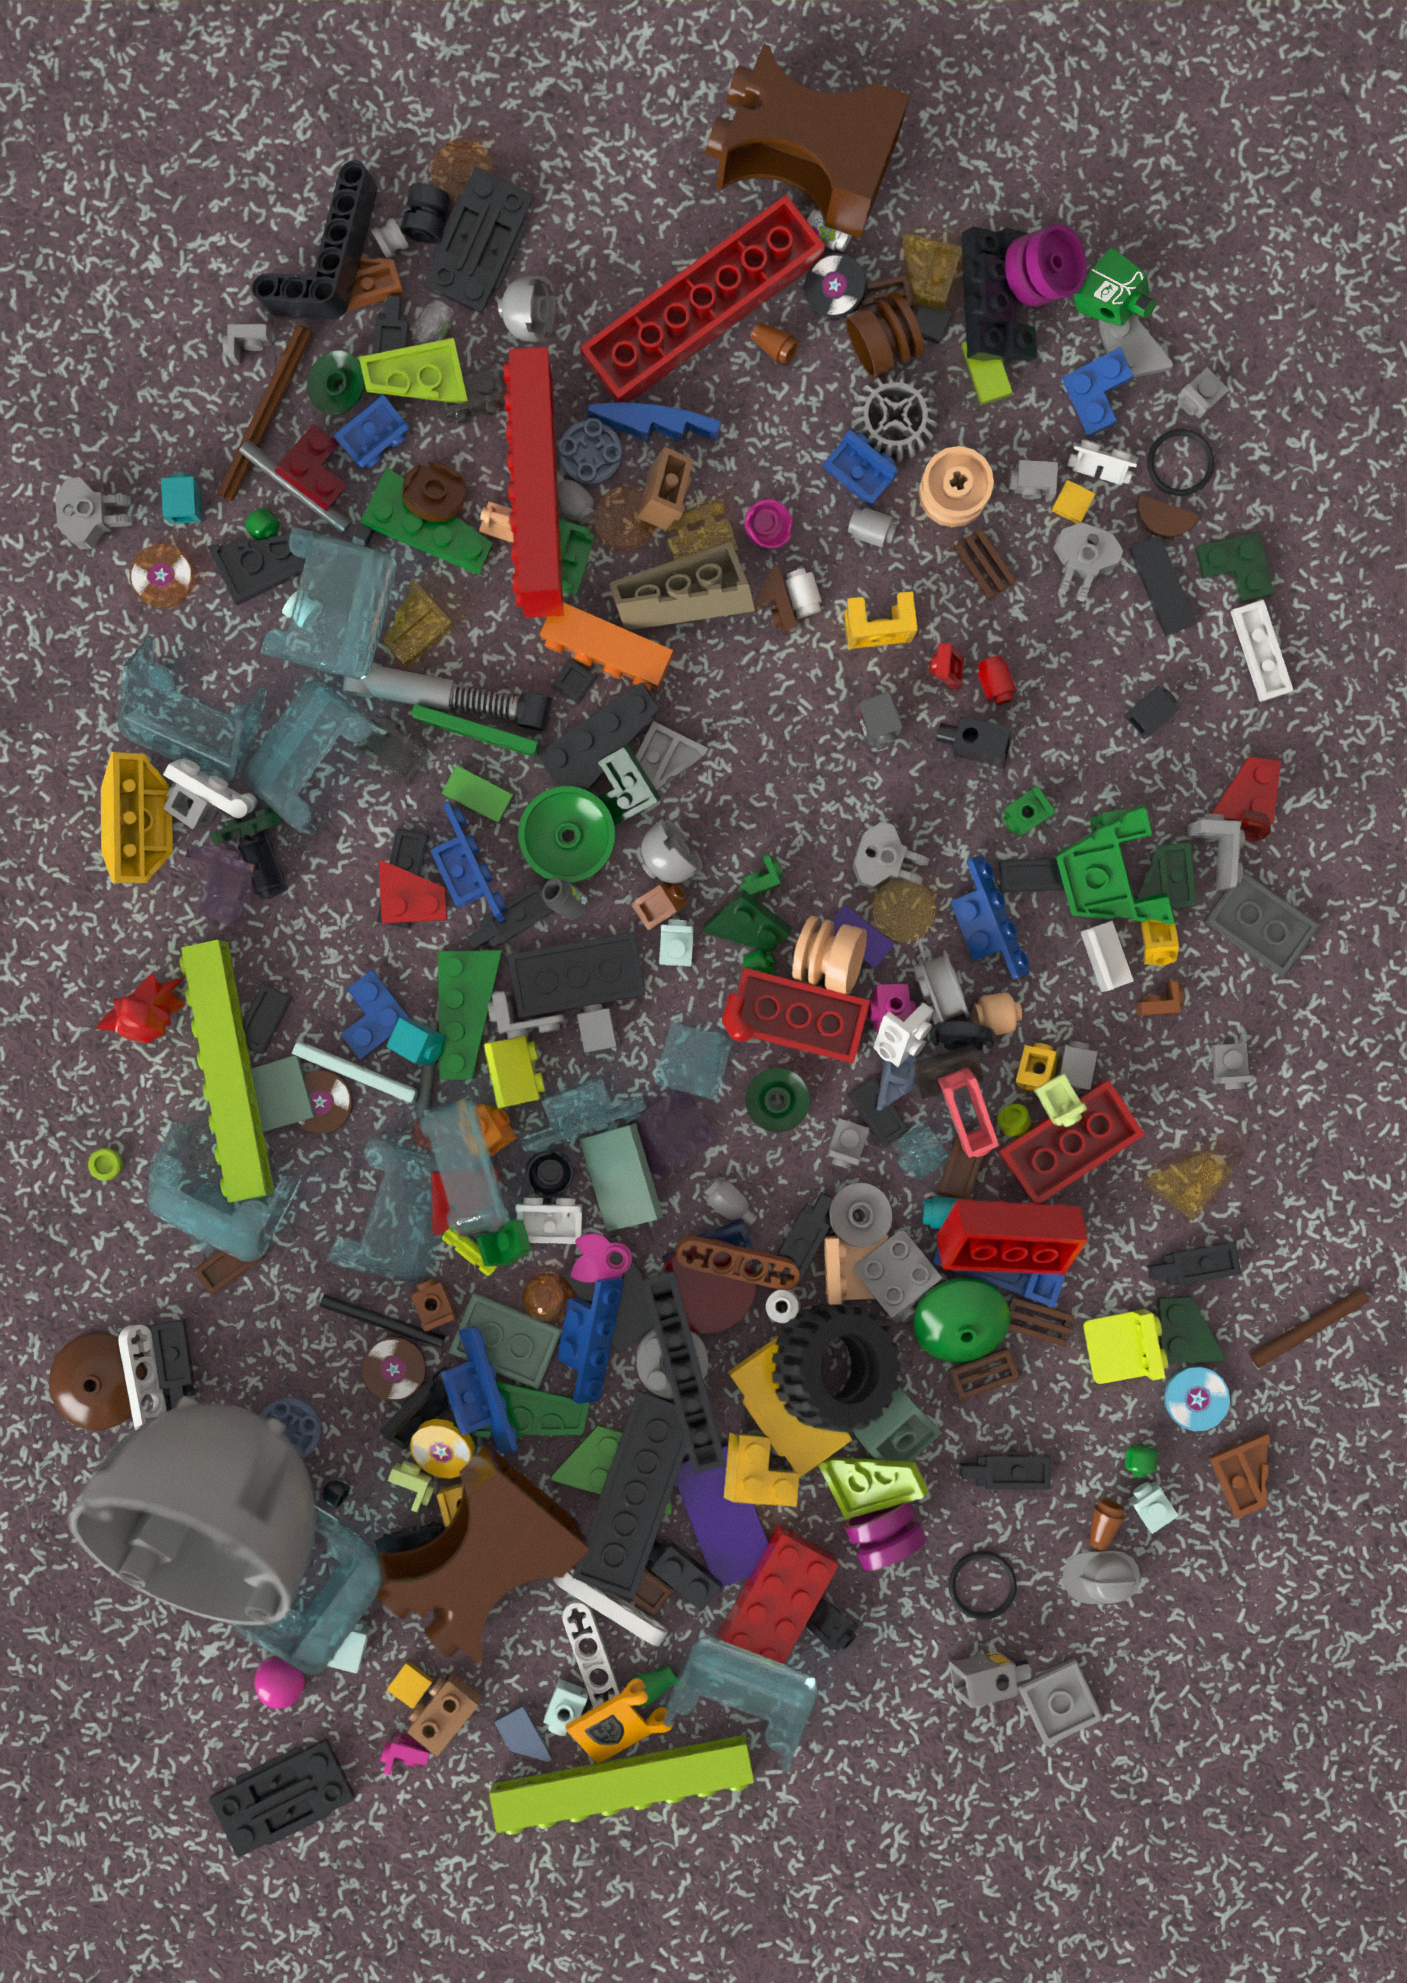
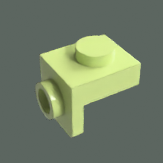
[1034,1073,1087,1127]
[388,1461,434,1512]

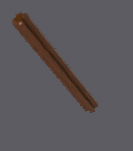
[218,325,313,501]

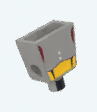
[948,1652,1031,1708]

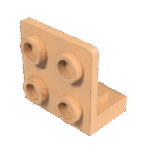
[824,1235,888,1304]

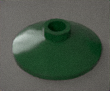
[307,350,365,415]
[745,1068,810,1132]

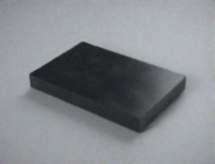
[562,1235,654,1353]

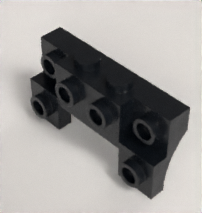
[961,226,1037,362]

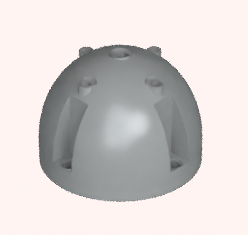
[69,1396,316,1625]

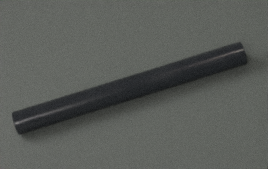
[320,1294,446,1348]

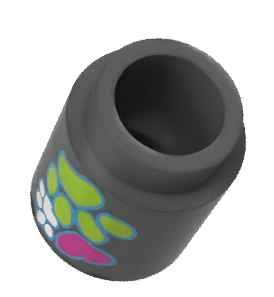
[542,879,588,920]

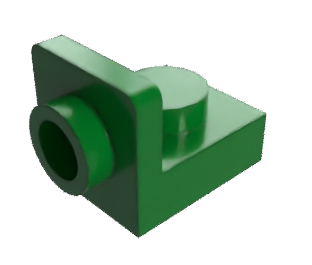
[739,854,784,897]
[477,1220,531,1266]

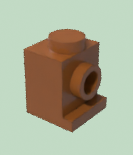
[411,1278,458,1332]

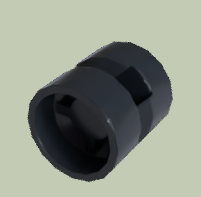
[400,183,451,244]

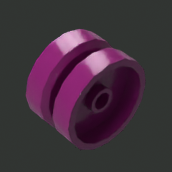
[1005,224,1087,307]
[844,1502,928,1571]

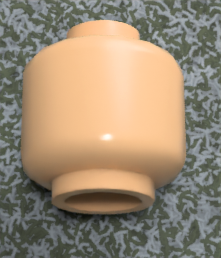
[972,992,1022,1035]

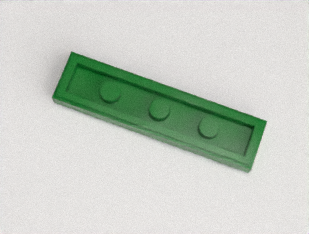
[411,704,540,758]

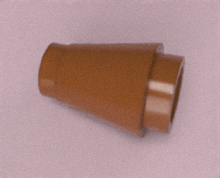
[750,322,799,365]
[1089,1498,1125,1551]

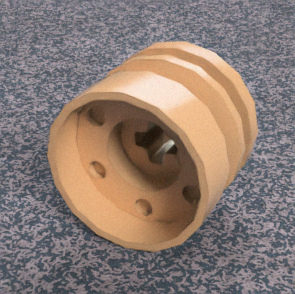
[793,916,867,994]

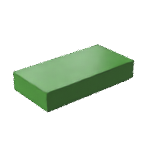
[442,765,514,824]

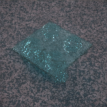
[654,1022,733,1101]

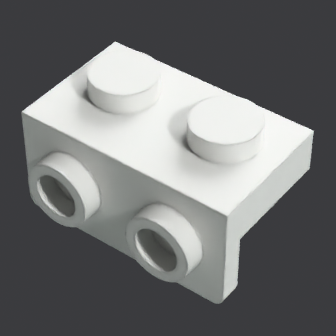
[874,1002,934,1067]
[516,1197,583,1244]

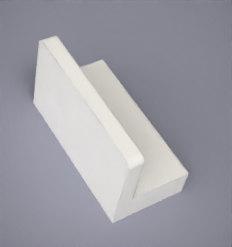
[1081,921,1133,992]

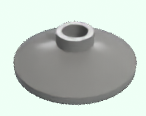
[829,1183,892,1248]

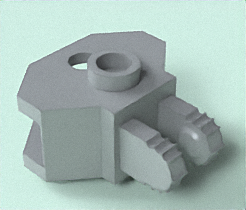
[55,477,132,550]
[1053,522,1123,602]
[852,821,930,889]

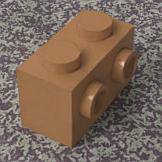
[637,446,693,530]
[407,1672,482,1757]

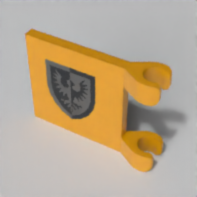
[565,1679,673,1764]

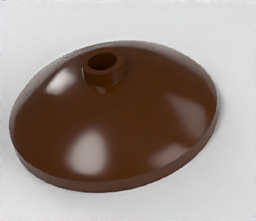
[49,1333,146,1430]

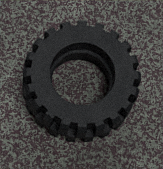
[772,1304,901,1433]

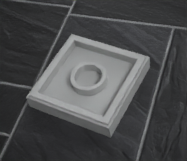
[1017,1657,1104,1747]

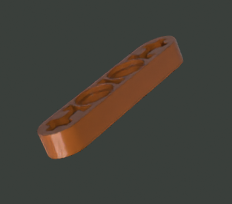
[675,1235,800,1290]

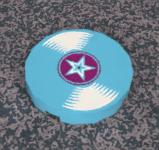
[1164,1366,1230,1431]

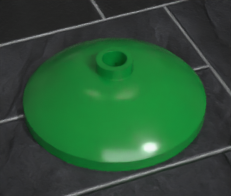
[518,786,615,883]
[913,1278,1010,1363]

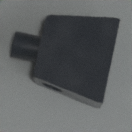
[936,717,1012,769]

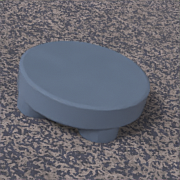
[558,418,622,486]
[260,1397,322,1459]

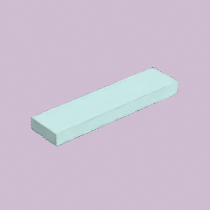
[291,1042,419,1103]

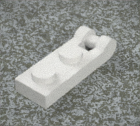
[163,759,257,818]

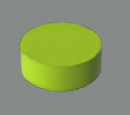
[997,1104,1031,1137]
[88,1148,123,1181]

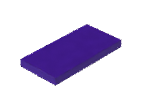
[676,1444,768,1587]

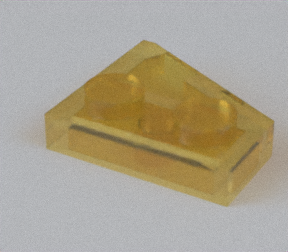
[902,233,962,309]
[384,579,455,668]
[1142,1150,1232,1221]

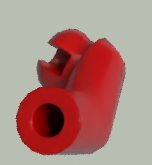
[722,993,753,1042]

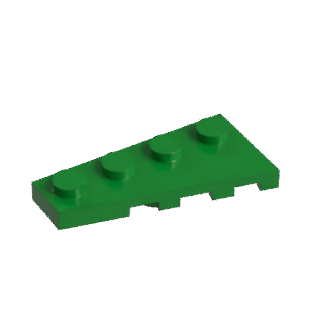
[361,467,493,575]
[438,950,503,1080]
[453,1380,590,1438]

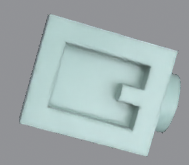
[659,919,694,967]
[1128,1481,1179,1534]

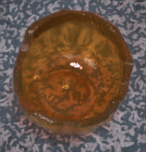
[522,1273,575,1322]

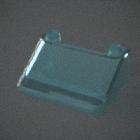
[260,527,397,680]
[244,680,388,835]
[327,1135,462,1284]
[663,1636,818,1772]

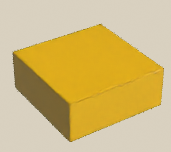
[1051,480,1095,524]
[387,1660,433,1709]

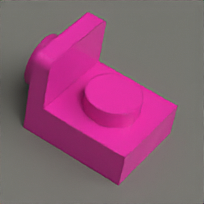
[381,1732,431,1775]

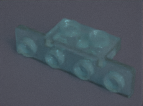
[522,1076,647,1153]

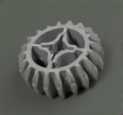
[851,374,938,463]

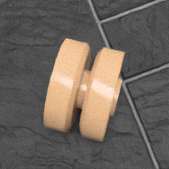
[919,446,994,527]

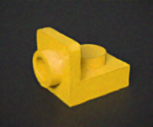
[1140,920,1179,966]

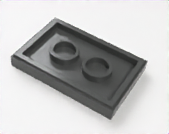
[1203,871,1320,978]

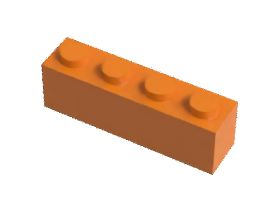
[540,602,674,691]

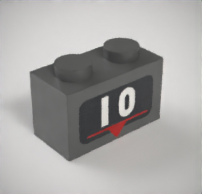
[854,691,903,750]

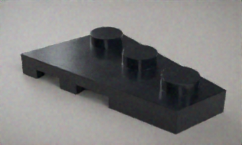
[207,532,323,605]

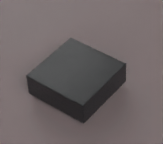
[916,300,952,345]
[552,659,597,704]

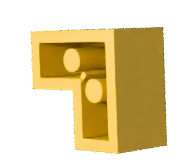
[724,1432,799,1507]

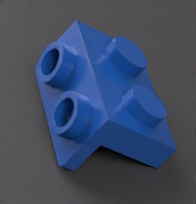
[333,394,410,468]
[822,430,898,507]

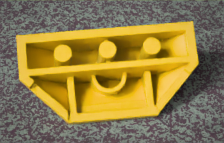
[101,752,173,883]

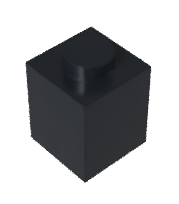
[1124,686,1180,739]

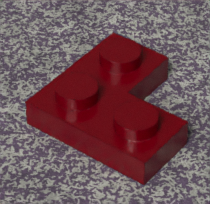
[274,424,347,512]

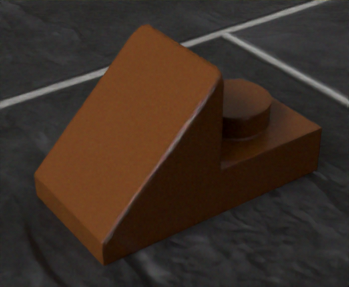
[750,565,797,636]

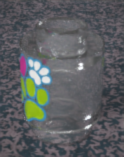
[410,299,455,345]

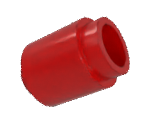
[977,655,1018,706]

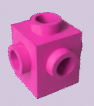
[867,984,916,1032]

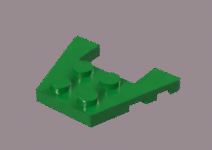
[1056,803,1175,924]

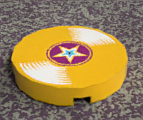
[410,1419,475,1479]

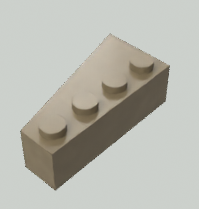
[609,542,755,631]

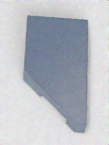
[876,1055,918,1110]
[495,1703,552,1762]

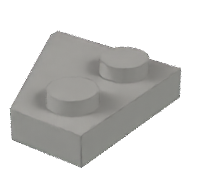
[1098,314,1173,377]
[636,721,709,791]

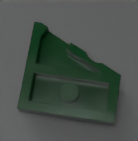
[210,807,285,845]
[1137,842,1197,909]
[703,889,792,952]
[1157,1296,1225,1363]

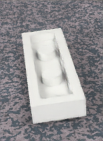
[1231,600,1294,702]

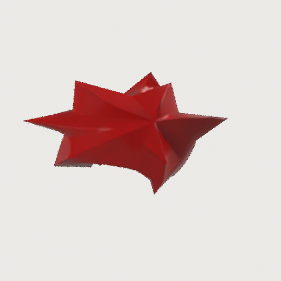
[95,973,186,1043]

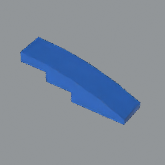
[588,402,721,442]

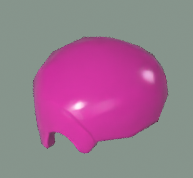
[744,499,793,549]
[254,1654,305,1709]

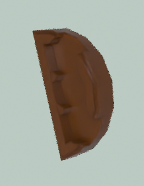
[1136,494,1200,539]

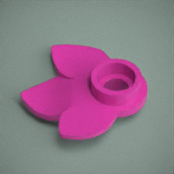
[570,1233,632,1285]

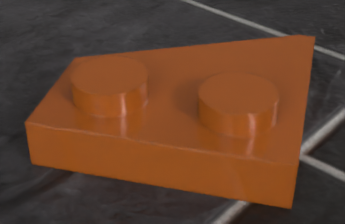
[346,255,404,312]
[1208,1432,1270,1519]

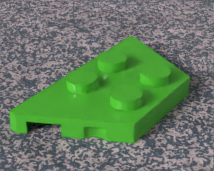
[551,1424,672,1515]

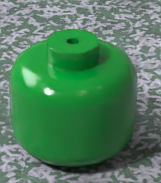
[245,508,281,541]
[742,949,777,975]
[1124,1444,1158,1478]

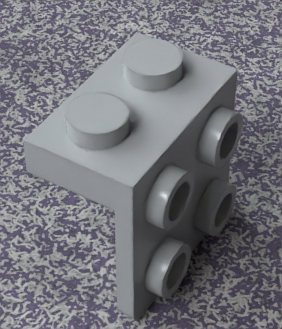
[1187,814,1245,890]
[487,992,566,1039]
[855,1230,945,1325]

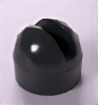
[322,1480,351,1509]

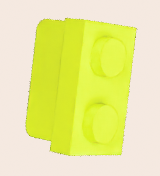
[1083,1309,1168,1384]

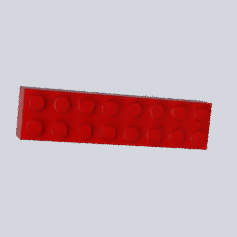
[580,194,825,403]
[503,347,564,618]

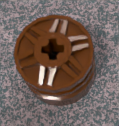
[845,292,925,379]

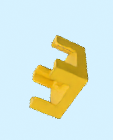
[844,591,917,649]

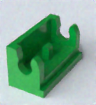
[559,519,595,596]

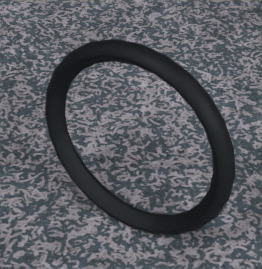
[1147,429,1215,496]
[949,1551,1017,1620]

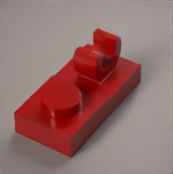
[929,644,965,689]

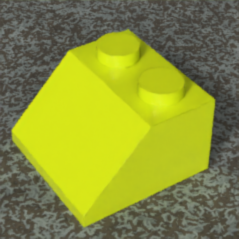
[484,1036,545,1108]

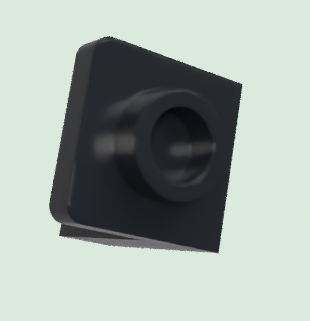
[805,1597,859,1651]

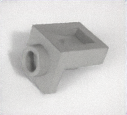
[223,324,272,365]
[1177,367,1229,419]
[1212,1043,1254,1090]
[826,1118,870,1169]

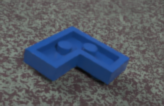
[1062,347,1135,437]
[341,970,411,1060]

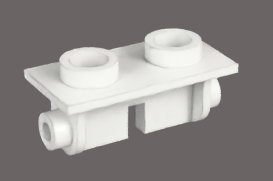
[1067,439,1137,485]

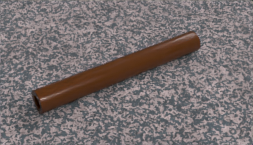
[1249,1288,1369,1368]

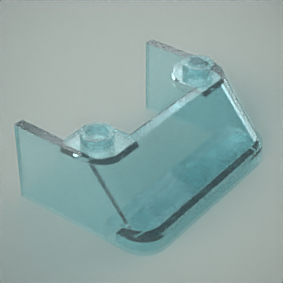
[118,636,267,783]
[419,1095,514,1236]
[147,1121,301,1262]
[234,1505,382,1675]

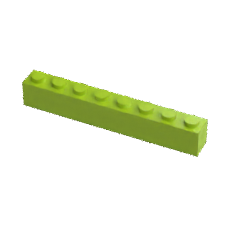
[180,940,275,1203]
[489,1735,754,1835]

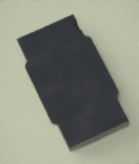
[423,166,534,315]
[209,1738,356,1858]

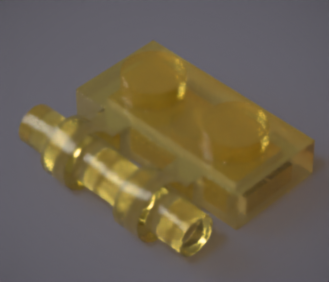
[663,500,738,561]

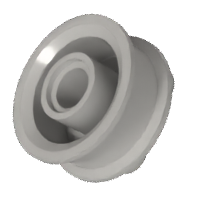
[914,950,970,1024]
[636,1328,708,1398]

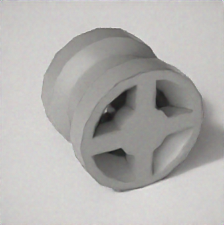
[370,217,409,259]

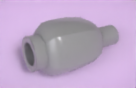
[557,471,596,525]
[703,1177,757,1226]

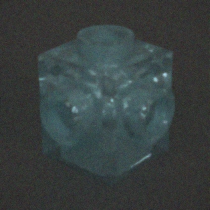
[892,1122,951,1181]

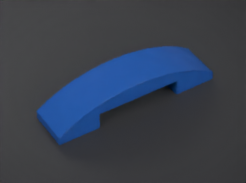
[932,1247,1065,1307]

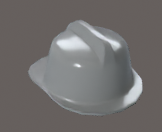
[1062,1551,1140,1604]

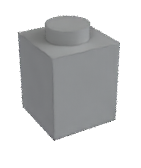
[577,1003,617,1053]
[1055,1041,1097,1090]

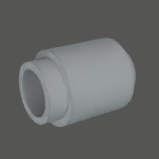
[848,507,897,548]

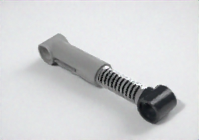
[342,659,553,731]

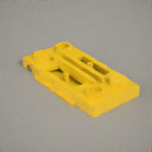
[728,1334,852,1478]

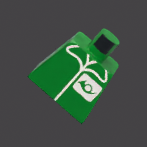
[1073,247,1156,326]

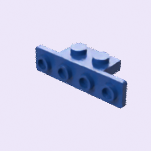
[430,801,507,922]
[950,855,1029,980]
[557,1277,624,1404]
[440,1326,518,1454]

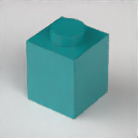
[161,473,202,524]
[386,1018,446,1065]

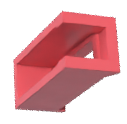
[938,1067,999,1158]

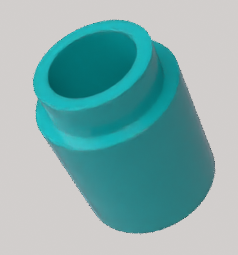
[922,1196,964,1229]

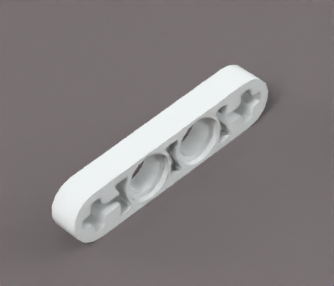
[119,1325,167,1429]
[553,1568,668,1647]
[562,1599,621,1708]

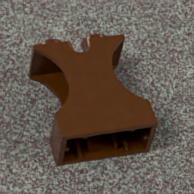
[706,44,910,239]
[377,1443,590,1664]

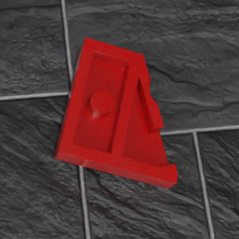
[1210,757,1281,825]
[379,861,448,924]

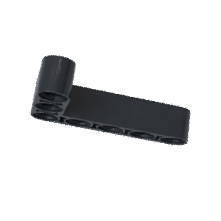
[251,160,378,319]

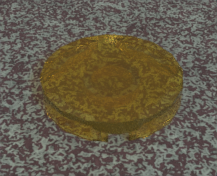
[871,879,936,943]

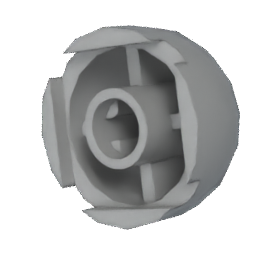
[498,276,556,342]
[641,819,703,884]

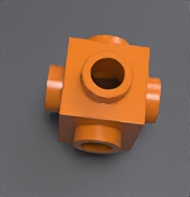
[459,1104,517,1156]

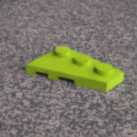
[359,338,468,404]
[818,1457,929,1520]

